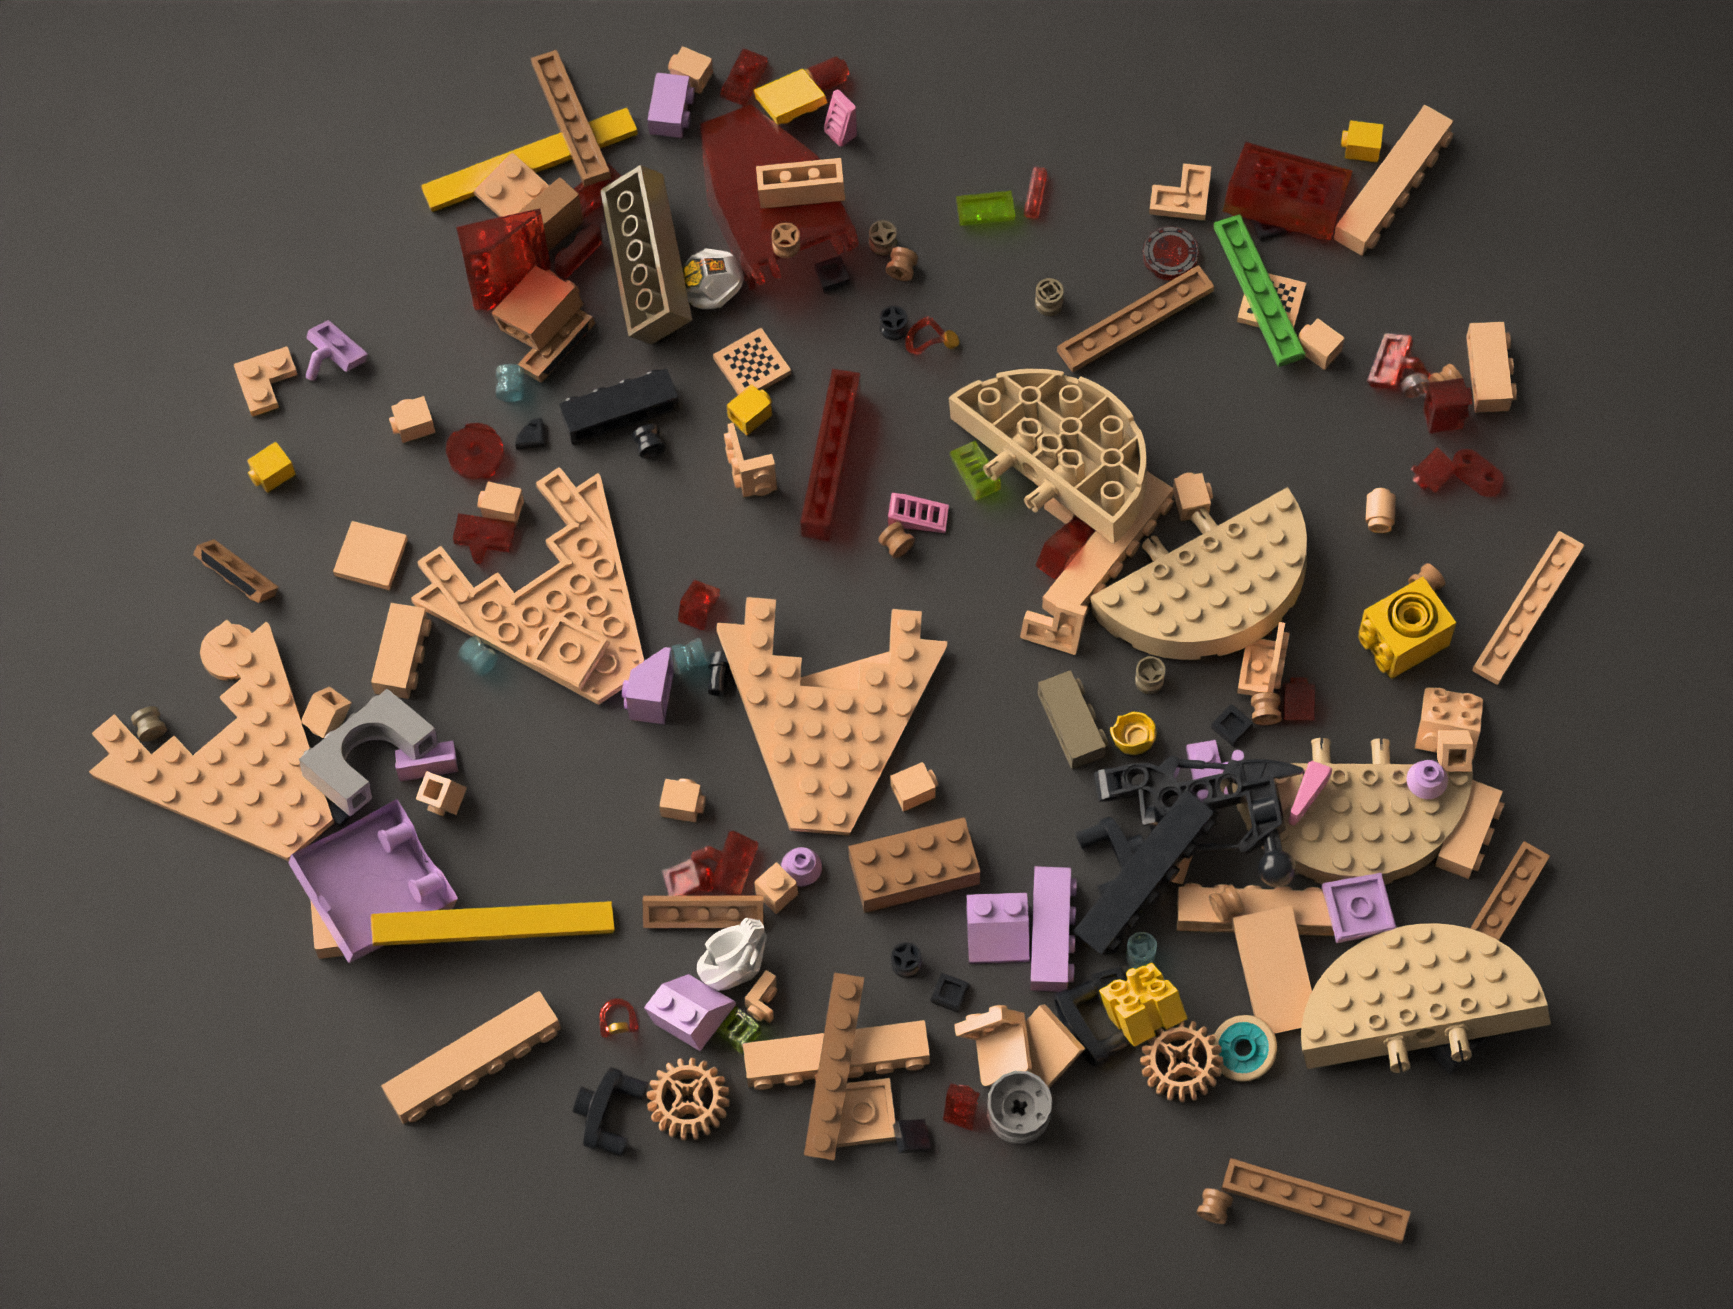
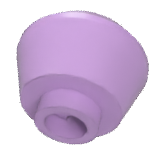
[1407,760,1448,799]
[781,847,822,887]

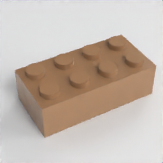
[849,817,980,913]

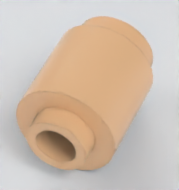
[1366,488,1396,533]

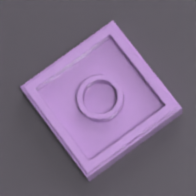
[1322,873,1396,943]

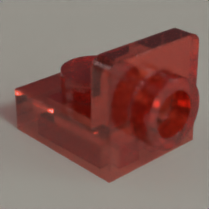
[1410,447,1459,493]
[678,579,721,630]
[1283,677,1315,720]
[662,858,714,896]

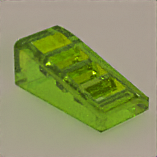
[949,440,1001,501]
[716,1005,762,1054]

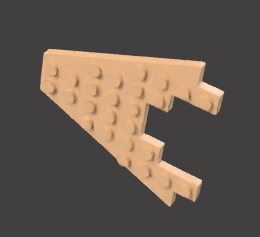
[411,467,644,705]
[717,597,947,835]
[89,620,335,861]

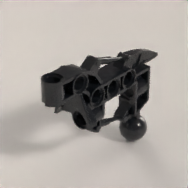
[1094,755,1304,887]

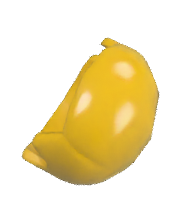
[1110,712,1157,756]

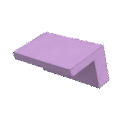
[395,741,458,782]

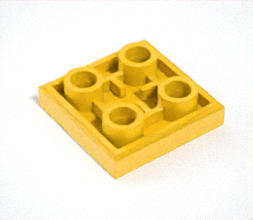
[754,69,827,125]

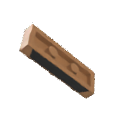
[518,309,595,383]
[193,539,279,603]

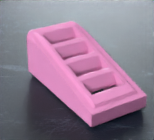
[824,89,857,147]
[888,493,949,533]
[1289,761,1332,826]

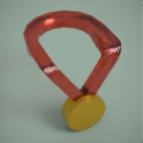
[905,316,959,355]
[599,998,639,1038]

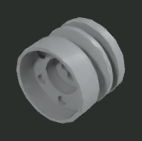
[987,1070,1052,1144]

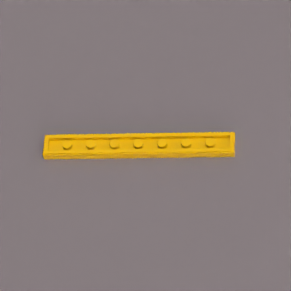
[421,107,638,212]
[370,901,614,946]

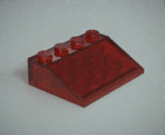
[1223,142,1353,241]
[456,208,551,310]

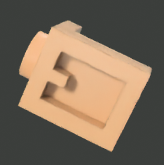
[745,970,778,1023]

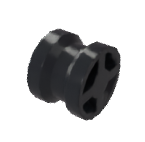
[879,305,908,341]
[632,424,666,459]
[891,942,921,978]

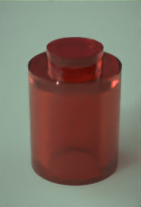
[805,56,849,92]

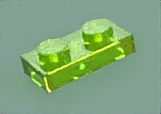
[956,190,1015,226]

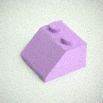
[622,647,674,724]
[966,893,1029,964]
[644,974,736,1051]

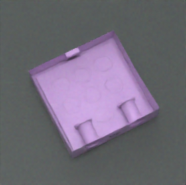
[288,799,458,963]

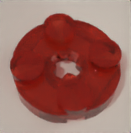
[446,423,504,479]

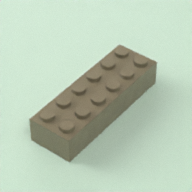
[600,165,692,345]

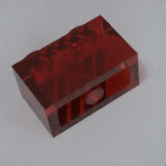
[1423,378,1472,434]

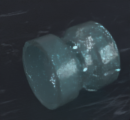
[495,364,524,402]
[457,636,499,677]
[671,638,708,674]
[1126,932,1157,969]

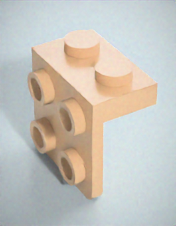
[724,423,777,497]
[1237,622,1289,696]
[1415,688,1483,760]
[955,1005,1032,1086]

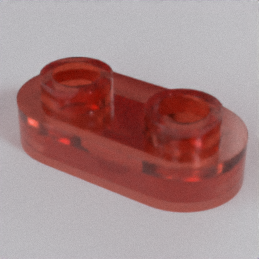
[1451,449,1504,497]

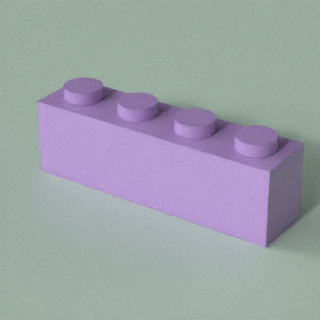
[1030,867,1076,992]

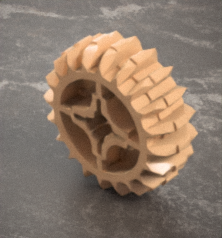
[1140,1021,1223,1102]
[647,1058,729,1140]

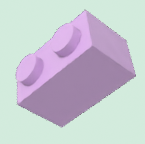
[648,73,695,138]

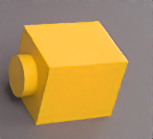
[1341,120,1383,163]
[727,384,772,436]
[247,442,296,493]

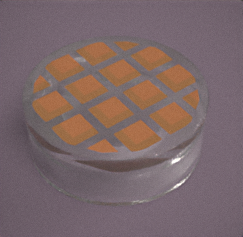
[1401,373,1431,398]

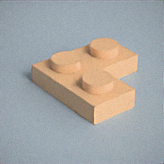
[1149,164,1211,221]
[233,346,297,417]
[1020,599,1087,655]

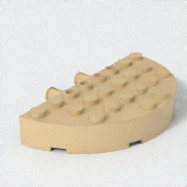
[949,369,1147,544]
[1091,487,1307,660]
[1232,738,1473,885]
[1301,923,1551,1073]

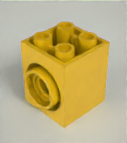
[1358,577,1456,679]

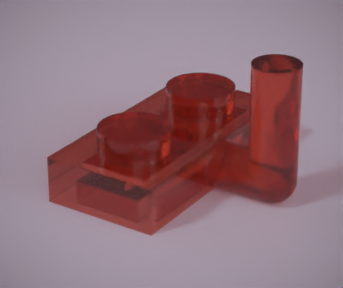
[1367,334,1430,389]
[452,513,516,565]
[691,830,759,896]

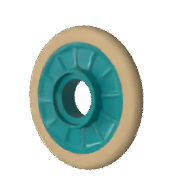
[1213,1015,1277,1082]

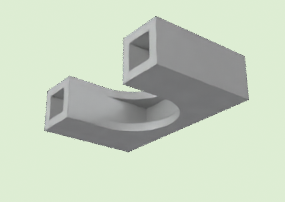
[299,689,438,816]

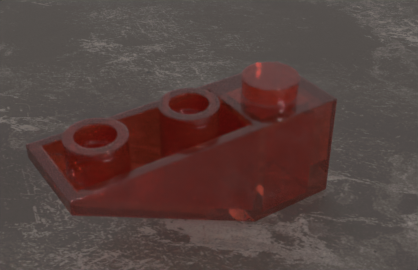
[1035,516,1096,580]

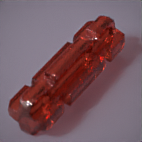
[1024,166,1047,219]

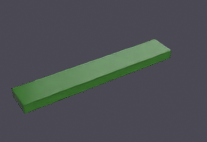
[1214,214,1305,367]

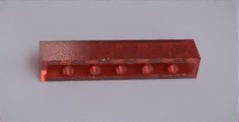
[800,368,861,541]

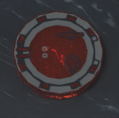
[1142,226,1199,280]

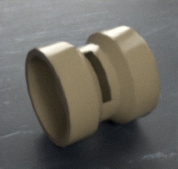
[1035,278,1064,316]
[1135,656,1166,695]

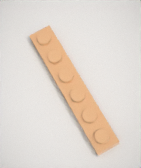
[1472,531,1584,685]

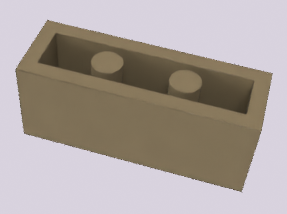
[1037,670,1108,769]

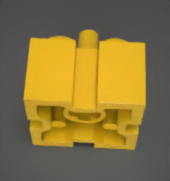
[1099,963,1187,1047]

